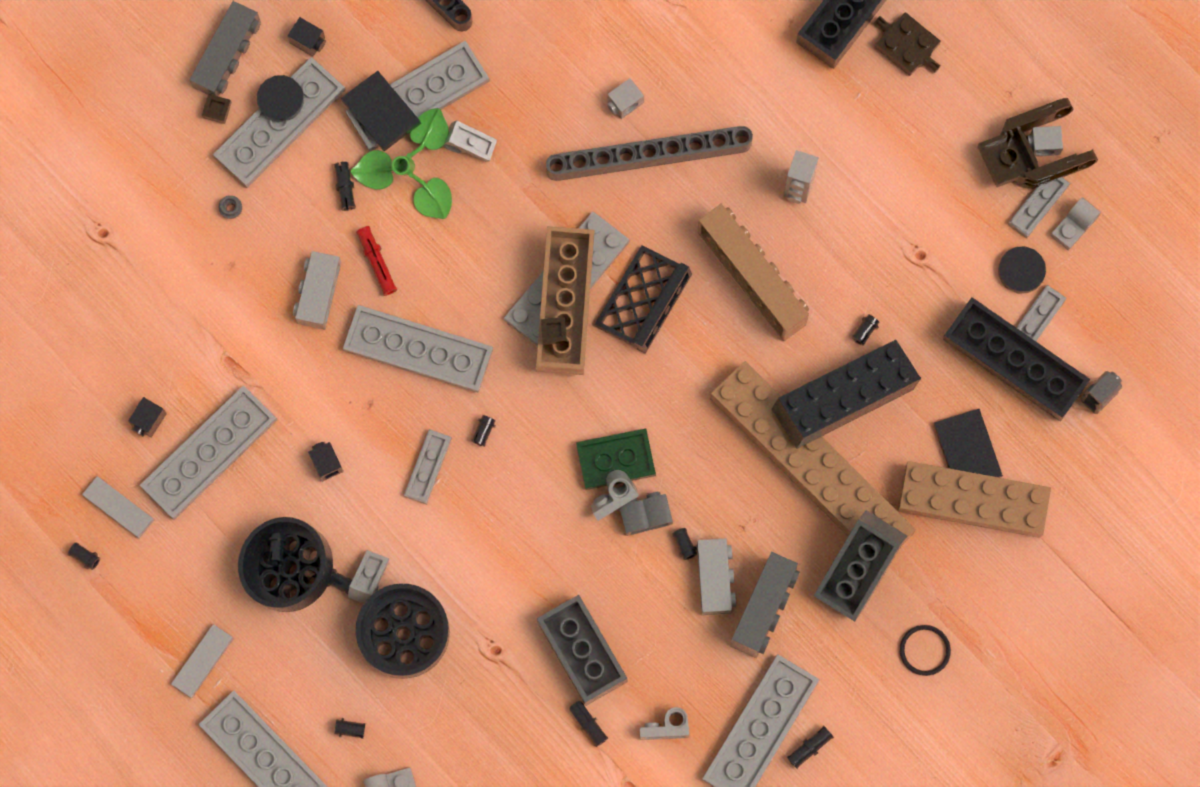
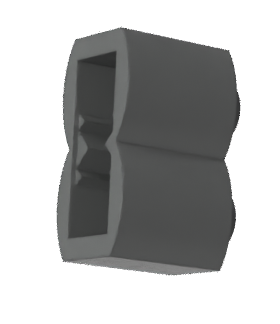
[1081,371,1122,414]
[620,492,673,536]

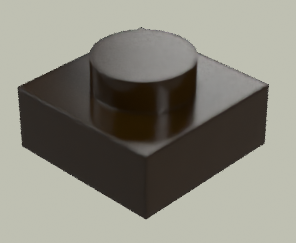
[202,94,232,124]
[541,317,567,345]

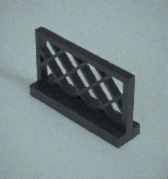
[595,245,692,354]

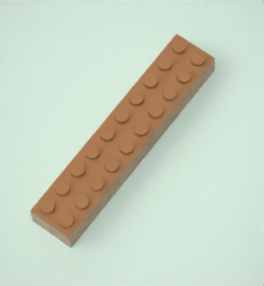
[710,361,916,544]

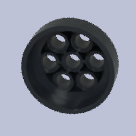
[238,517,333,612]
[356,583,450,679]

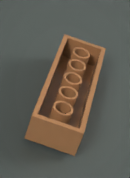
[698,203,809,341]
[536,226,595,375]
[898,461,1051,538]

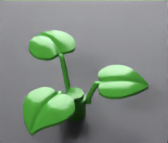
[351,108,452,219]

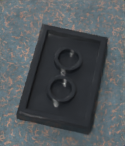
[341,71,421,151]
[934,409,1003,478]

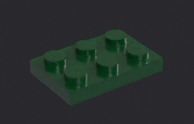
[576,428,656,490]

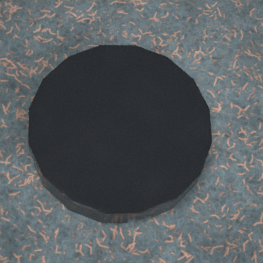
[257,75,304,122]
[998,246,1046,294]

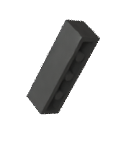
[189,1,261,96]

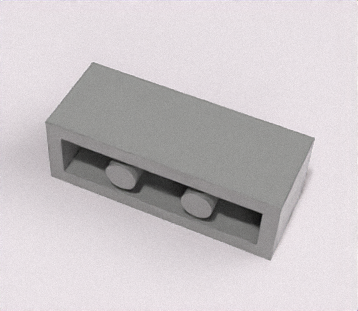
[784,150,819,204]
[293,251,341,330]
[697,538,736,616]

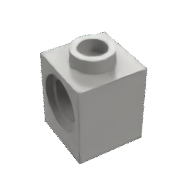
[607,78,644,119]
[1027,126,1063,157]

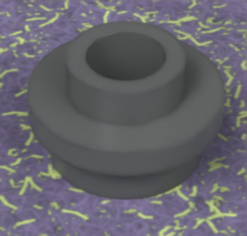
[219,196,242,219]

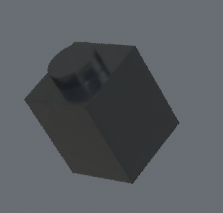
[287,17,326,57]
[128,397,167,438]
[308,442,344,482]

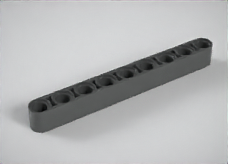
[546,126,753,181]

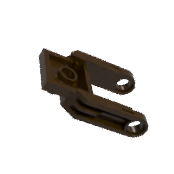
[978,98,1098,189]

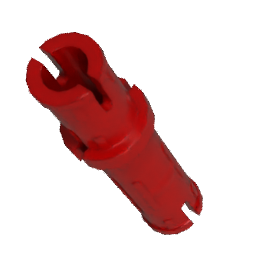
[356,226,397,296]

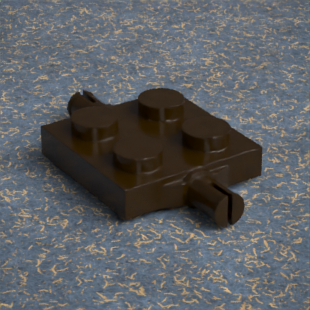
[874,12,941,76]

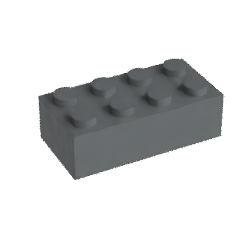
[814,510,907,622]
[730,551,800,658]
[537,595,628,706]

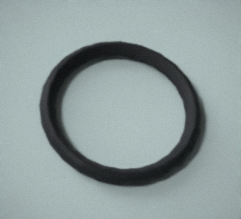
[900,625,951,676]

